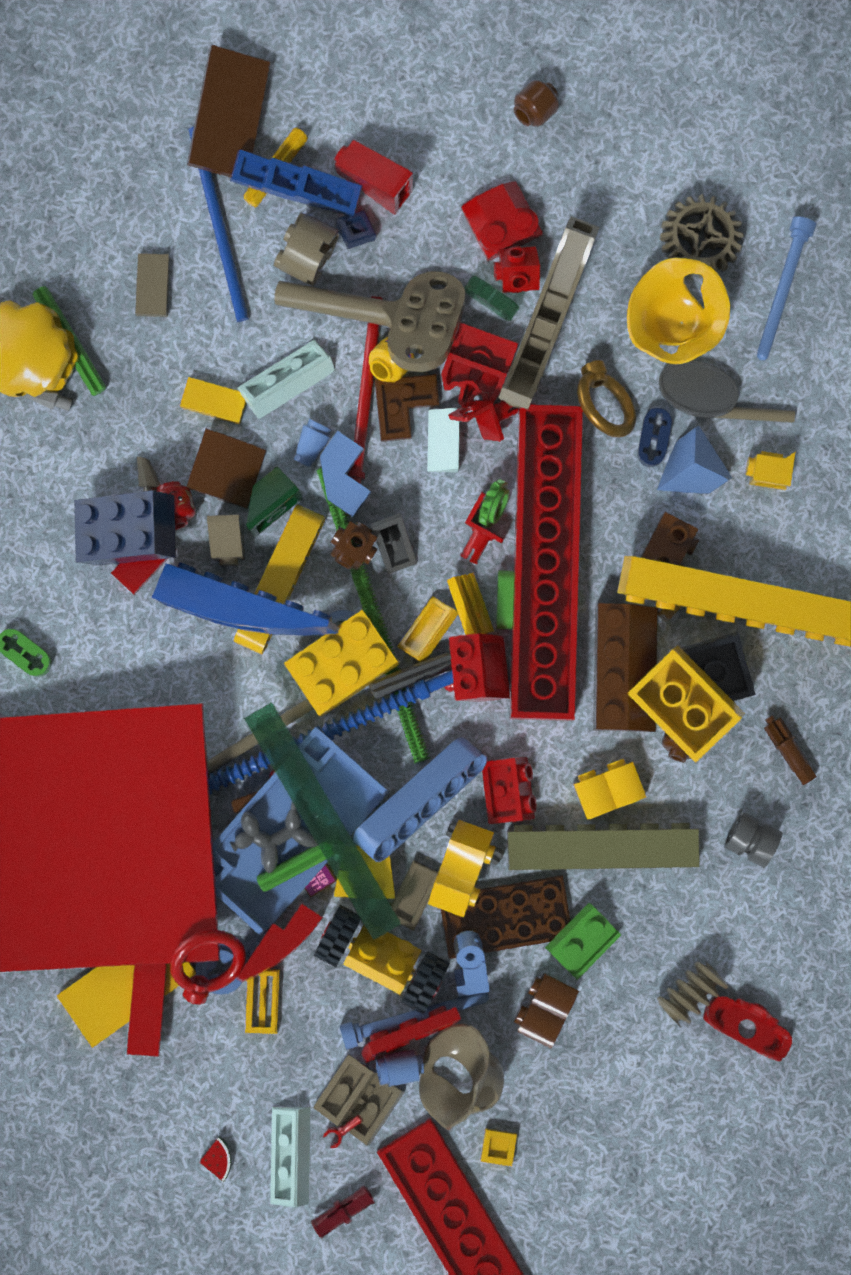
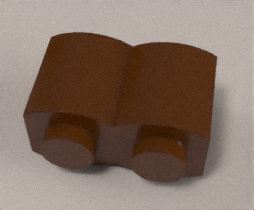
[514,973,579,1049]

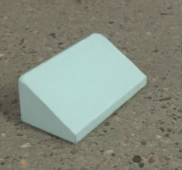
[427,408,459,472]

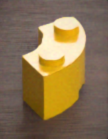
[428,820,496,917]

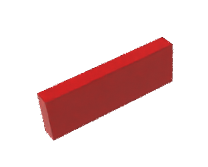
[127,963,168,1057]

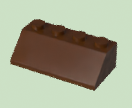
[593,603,658,732]

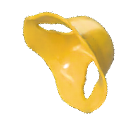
[627,258,730,364]

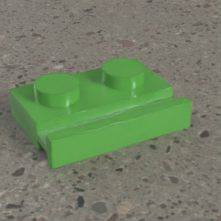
[545,903,621,980]

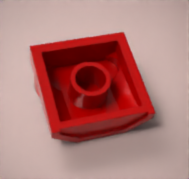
[461,181,543,262]

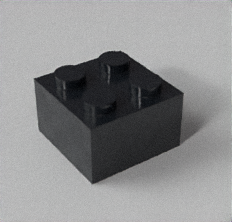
[680,632,756,701]

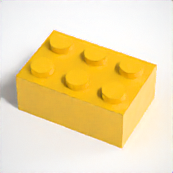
[284,610,400,717]
[627,645,745,763]

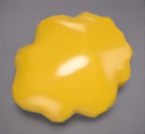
[0,300,79,397]

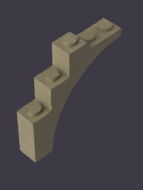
[498,216,600,409]

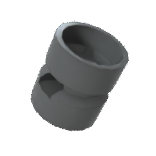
[724,812,783,868]

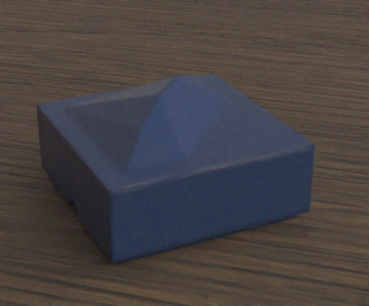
[336,209,376,249]

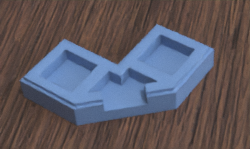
[320,431,371,518]

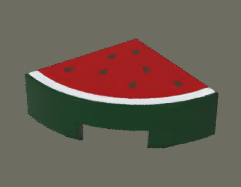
[199,1136,231,1182]

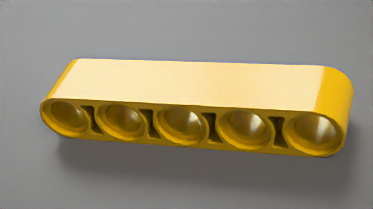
[234,504,326,655]

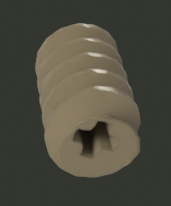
[657,961,729,1029]

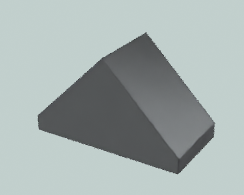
[371,513,417,574]

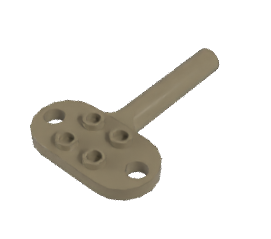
[274,271,465,372]

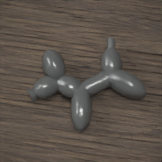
[229,801,319,873]

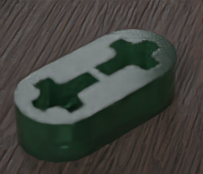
[464,275,520,322]

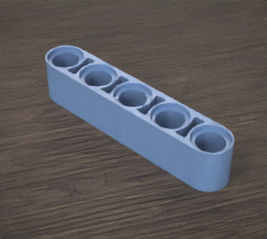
[353,737,487,862]

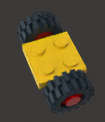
[313,905,450,1014]

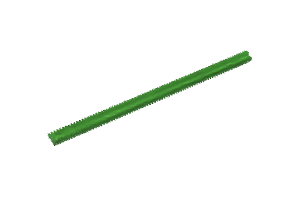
[317,467,430,764]

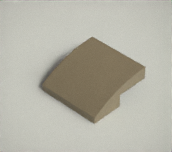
[313,1054,405,1145]

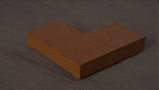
[375,374,439,442]

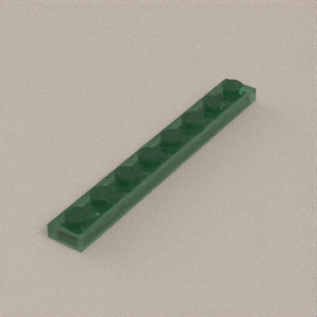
[244,702,401,940]

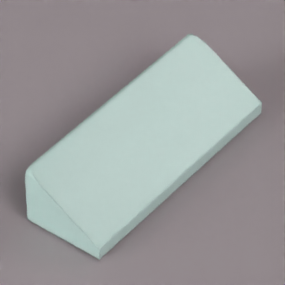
[237,340,335,419]
[270,1107,310,1207]

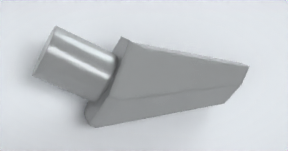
[25,391,73,411]

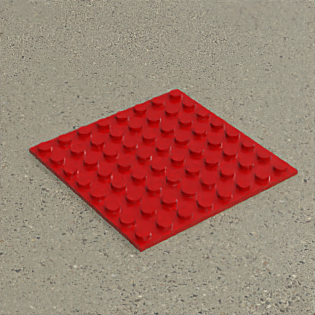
[0,703,220,972]

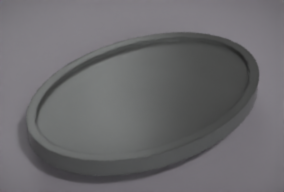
[658,361,739,418]

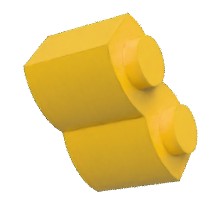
[573,758,646,820]

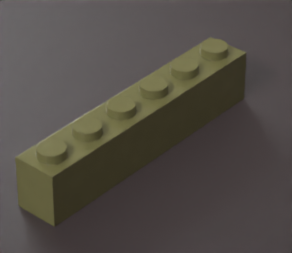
[507,823,700,870]

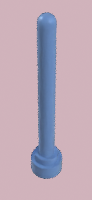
[757,216,817,361]
[339,992,489,1050]

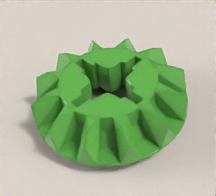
[479,479,510,528]

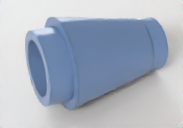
[294,419,332,467]

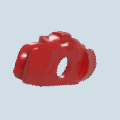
[703,996,792,1061]

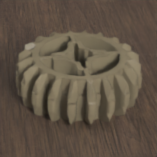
[659,194,744,279]

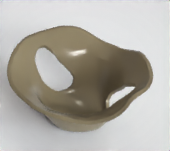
[419,1024,504,1131]

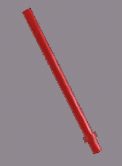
[347,296,383,484]

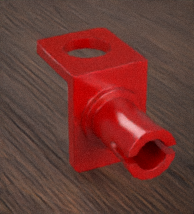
[448,400,519,442]
[460,491,505,565]

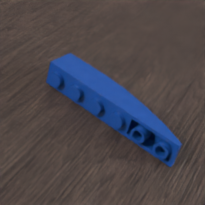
[152,562,340,636]

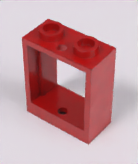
[449,633,510,702]

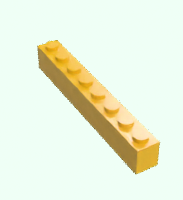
[617,556,851,647]

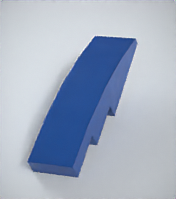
[230,149,362,216]

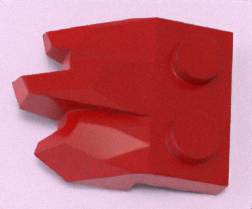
[441,322,519,406]

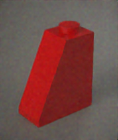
[334,140,413,215]

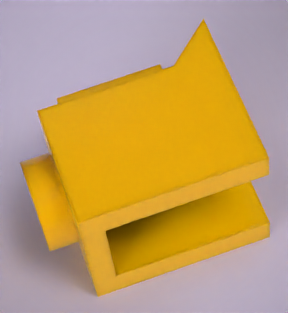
[745,451,796,490]

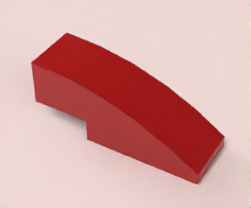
[237,904,323,983]

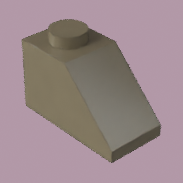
[207,515,245,566]

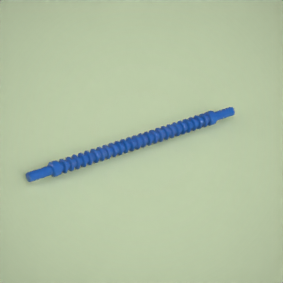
[208,670,453,795]

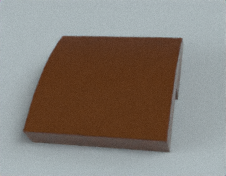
[186,429,266,509]

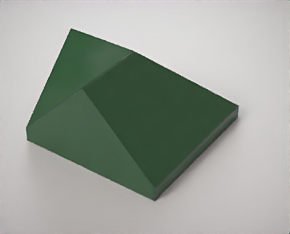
[246,466,303,538]

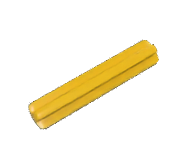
[243,127,308,207]

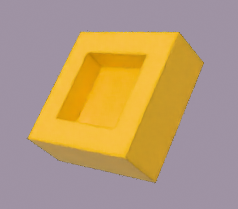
[480,1128,517,1167]

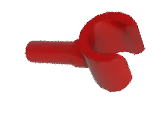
[323,1115,363,1148]

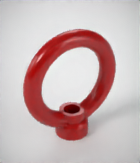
[170,930,246,1005]

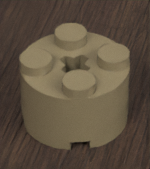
[273,212,340,287]

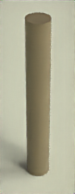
[714,407,795,423]

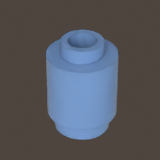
[376,1049,424,1087]

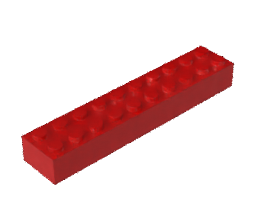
[509,404,583,721]

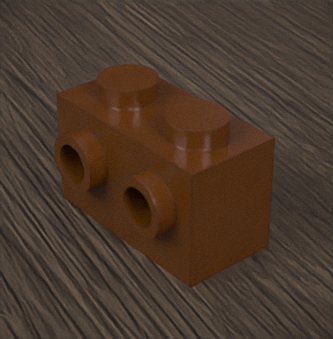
[640,512,700,567]

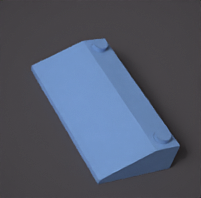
[213,727,390,935]

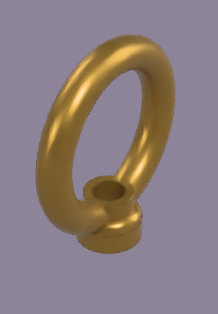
[577,360,636,438]

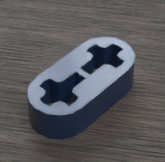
[637,408,672,467]

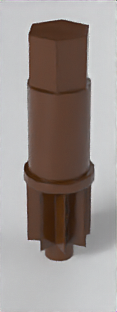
[764,715,817,785]

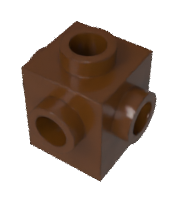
[330,521,377,571]

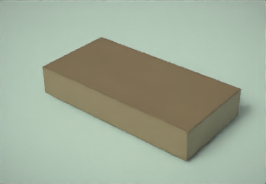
[135,253,170,317]
[386,860,438,931]

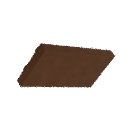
[186,45,270,178]
[441,875,570,959]

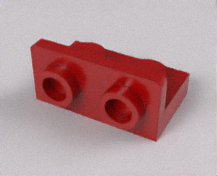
[482,757,537,825]

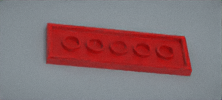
[377,1118,524,1275]

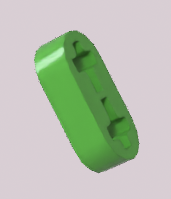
[496,570,514,630]
[0,629,52,677]

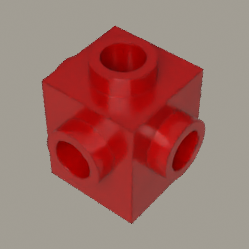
[494,246,540,293]

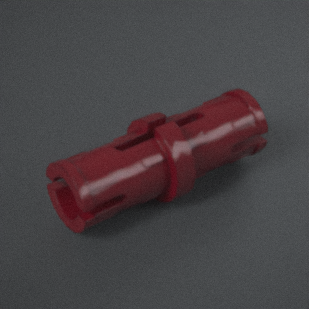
[311,1185,375,1239]

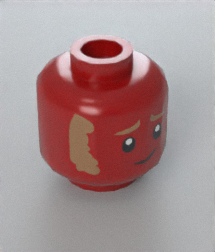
[157,481,196,530]

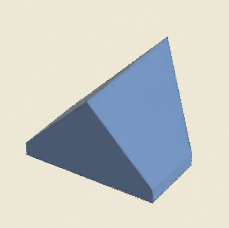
[657,426,732,494]

